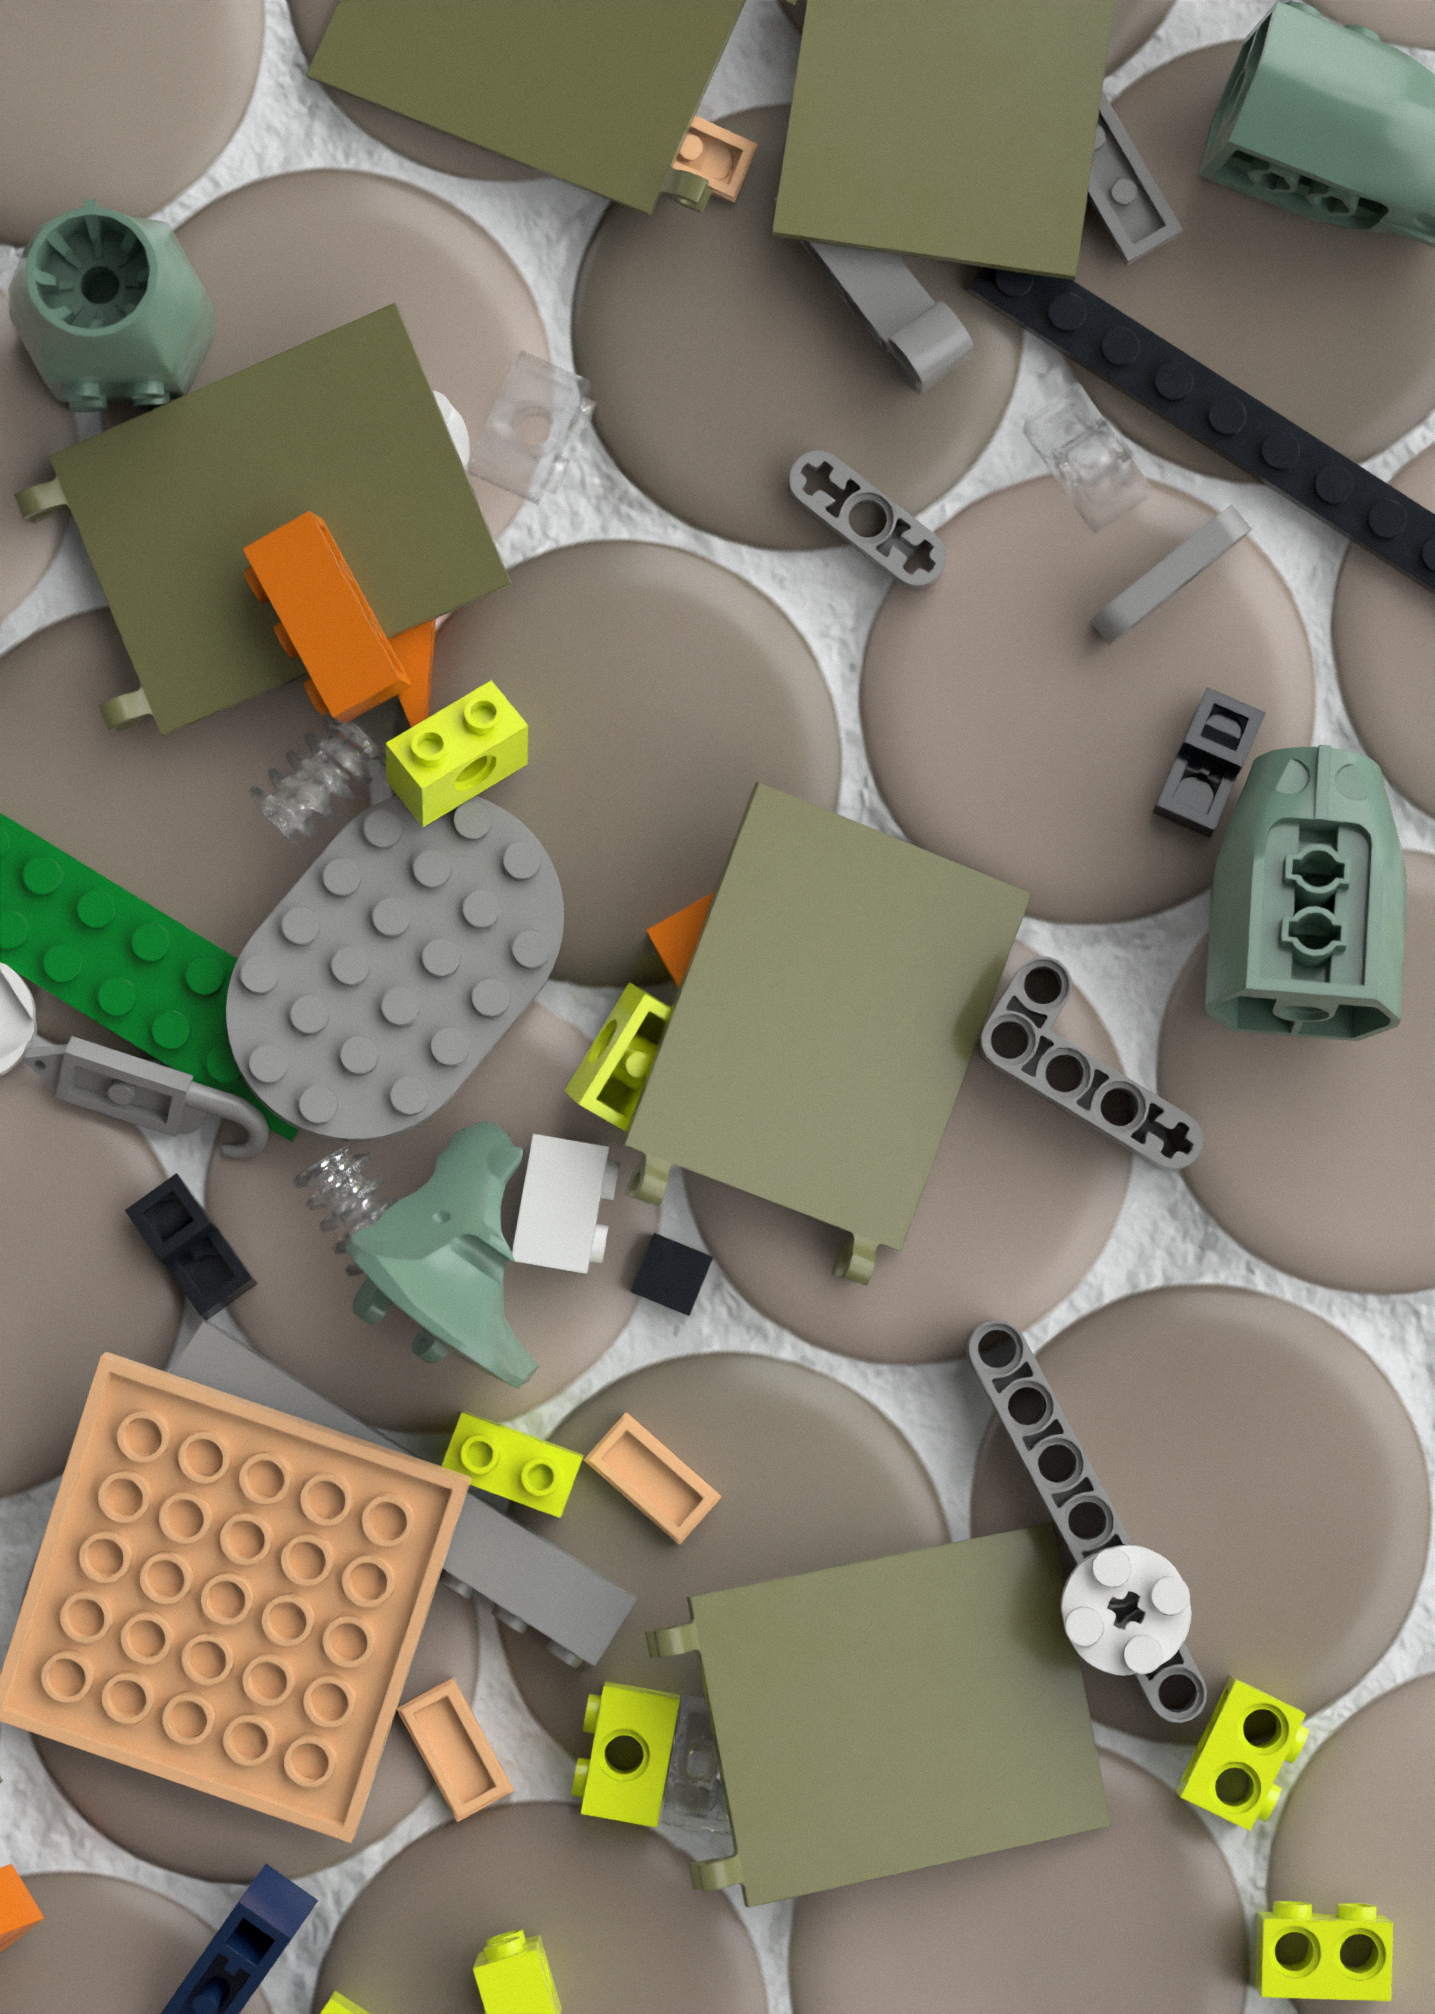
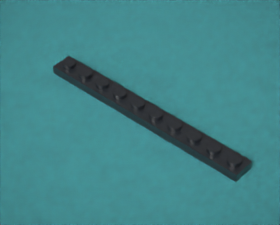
[969,267,1435,595]

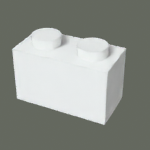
[511,1134,620,1274]

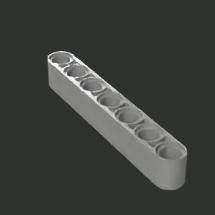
[966,1320,1207,1723]

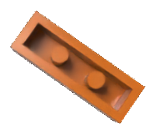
[242,511,412,723]

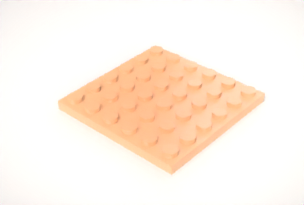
[0,1352,472,1843]

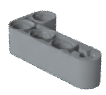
[772,195,974,396]
[978,956,1204,1170]

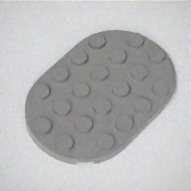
[226,796,564,1142]

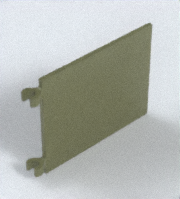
[306,0,797,217]
[772,0,1115,280]
[14,302,512,737]
[621,782,1032,1286]
[645,1522,1111,1907]

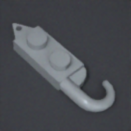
[22,1036,269,1159]

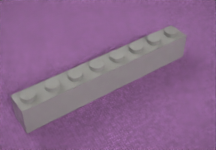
[170,1321,637,1669]

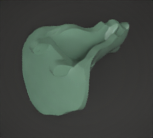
[345,1121,539,1389]

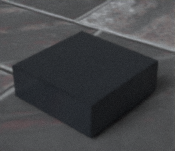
[630,1233,713,1316]

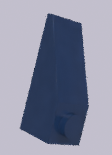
[161,1864,319,2014]

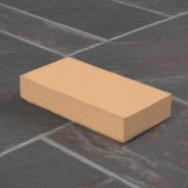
[584,1412,722,1545]
[397,1676,515,1822]

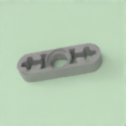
[789,450,947,590]
[1090,505,1252,646]

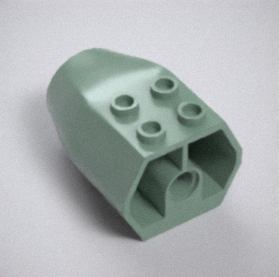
[1198,1,1435,248]
[9,199,216,412]
[1204,745,1407,1041]

